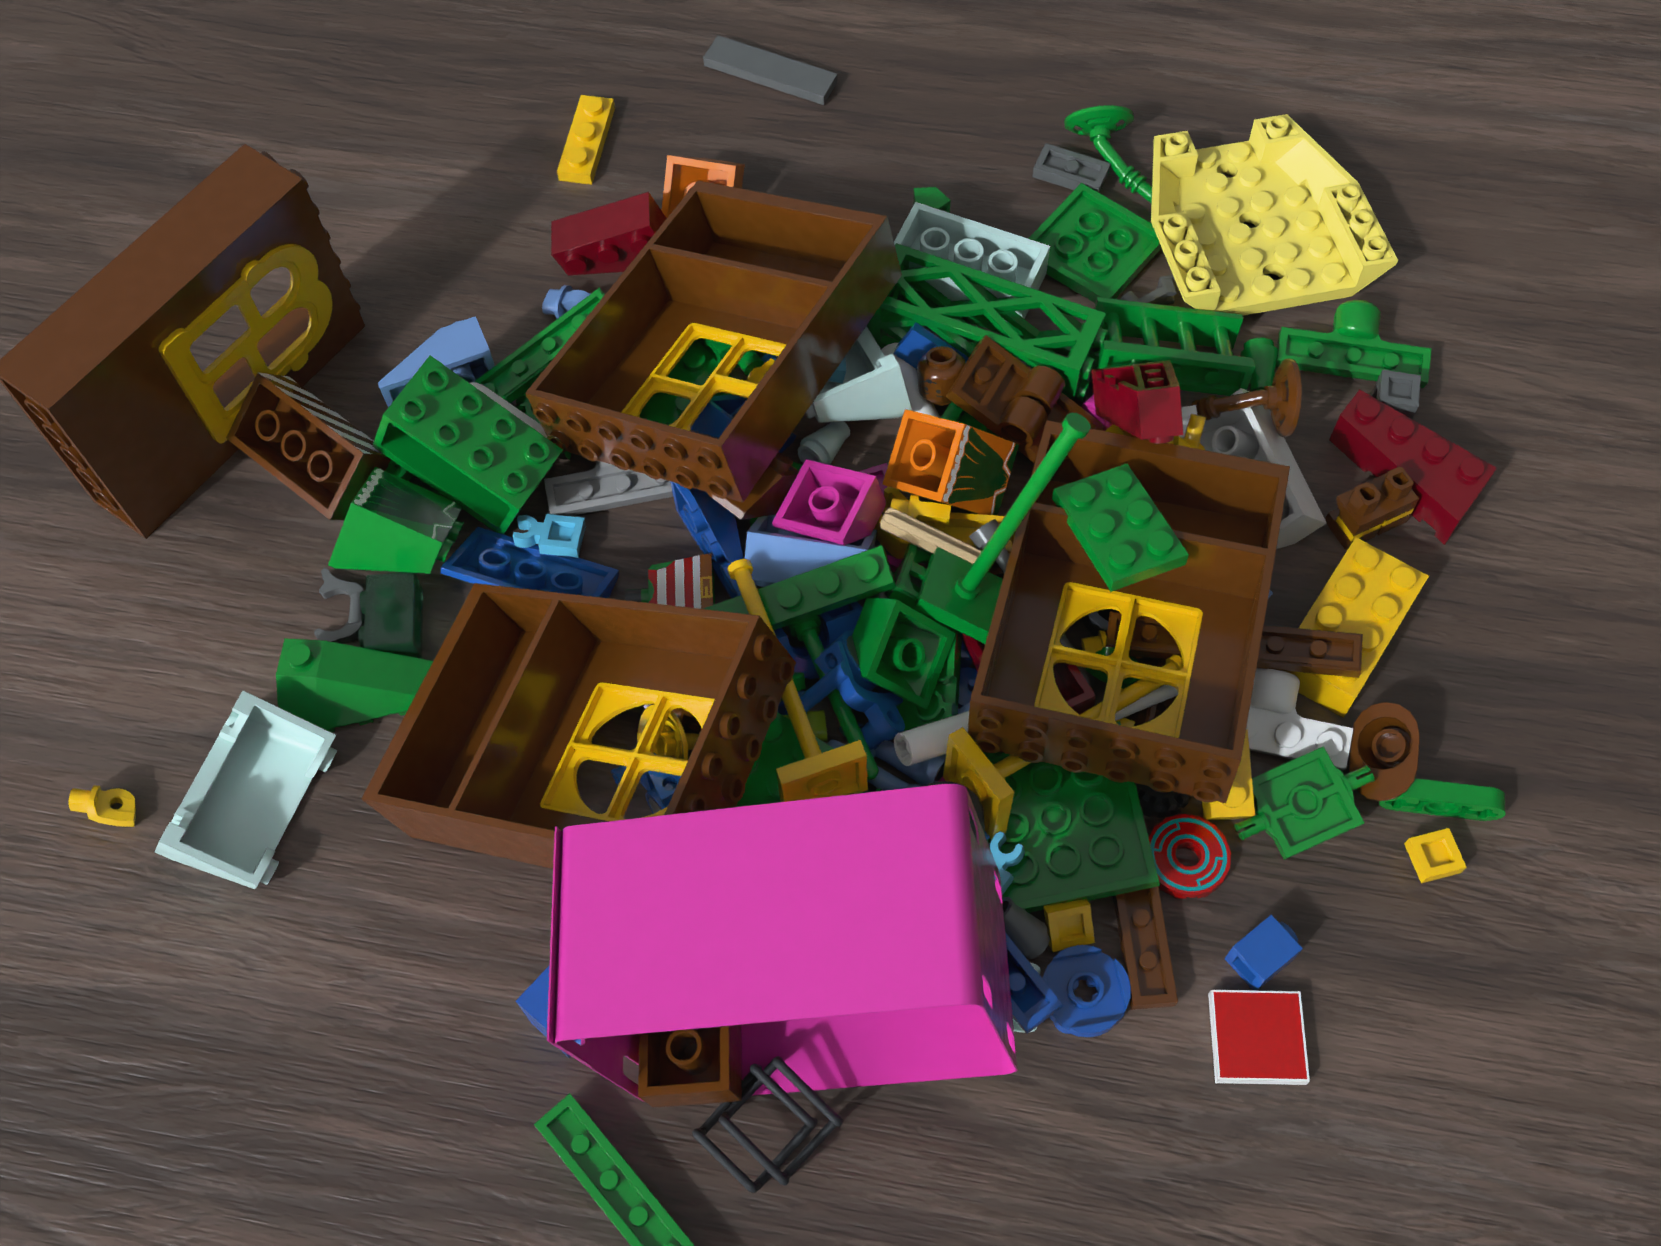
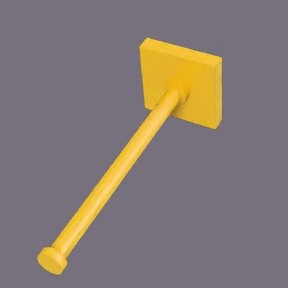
[727,559,868,802]
[943,655,1183,839]

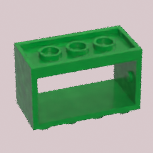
[372,355,563,535]

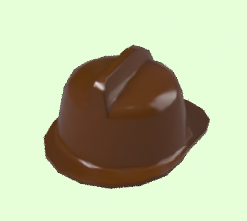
[1349,702,1420,801]

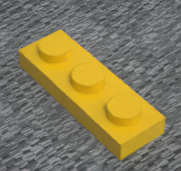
[557,95,615,185]

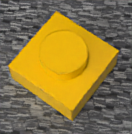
[1404,828,1467,883]
[1043,899,1095,952]

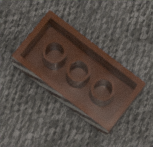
[226,372,391,520]

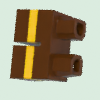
[1325,466,1419,550]

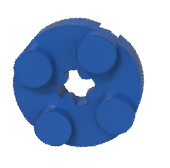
[1042,945,1131,1037]

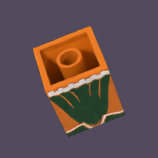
[882,409,1019,515]

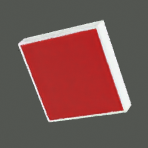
[1208,990,1310,1085]

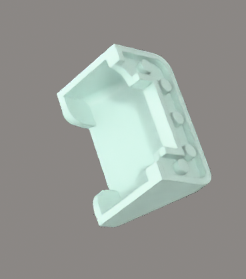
[806,326,912,423]
[155,691,337,889]

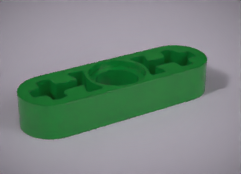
[1379,778,1506,821]

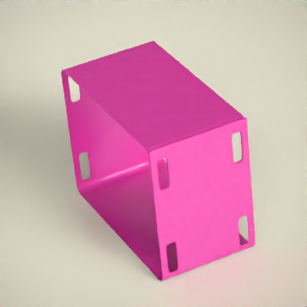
[547,784,1017,1102]

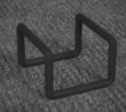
[719,1056,843,1186]
[692,1064,818,1193]

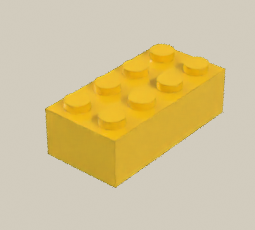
[1286,537,1429,718]

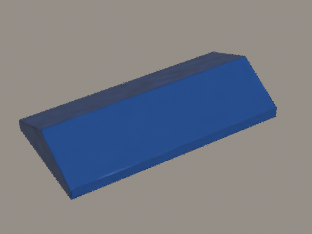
[441,527,619,598]

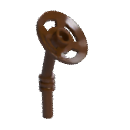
[1191,359,1302,437]

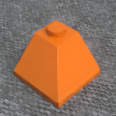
[661,155,745,218]

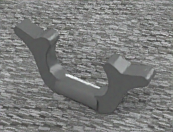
[314,568,368,644]

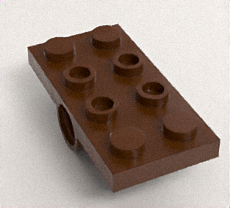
[945,335,1105,463]

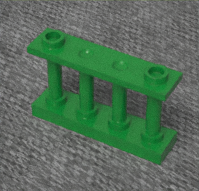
[1094,297,1255,396]

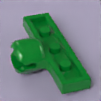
[1276,300,1432,388]

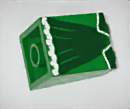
[328,467,464,574]

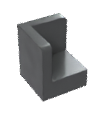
[1371,369,1421,419]

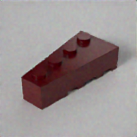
[1329,389,1497,545]

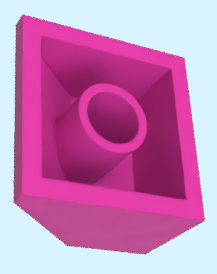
[772,459,887,546]

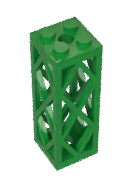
[867,243,1108,403]

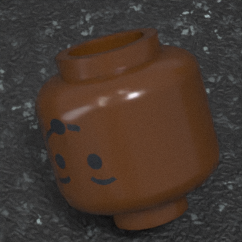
[917,346,965,405]

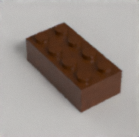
[638,1025,742,1108]

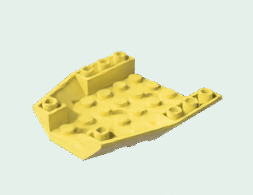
[1151,114,1398,316]

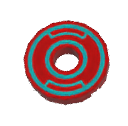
[1149,814,1231,899]

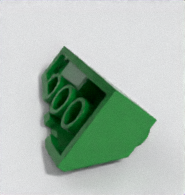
[276,638,433,732]

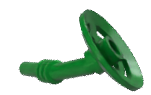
[1064,105,1152,203]

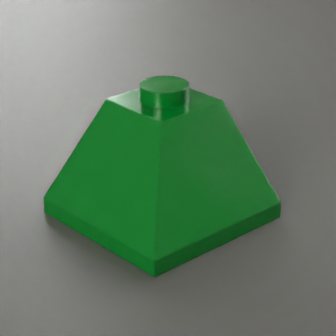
[852,597,956,710]

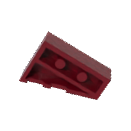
[551,192,667,276]
[1091,360,1183,443]

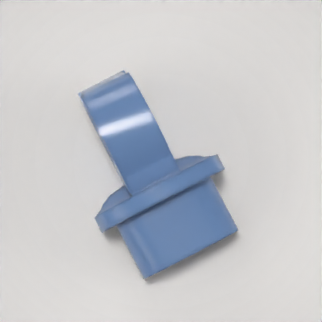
[542,285,590,319]

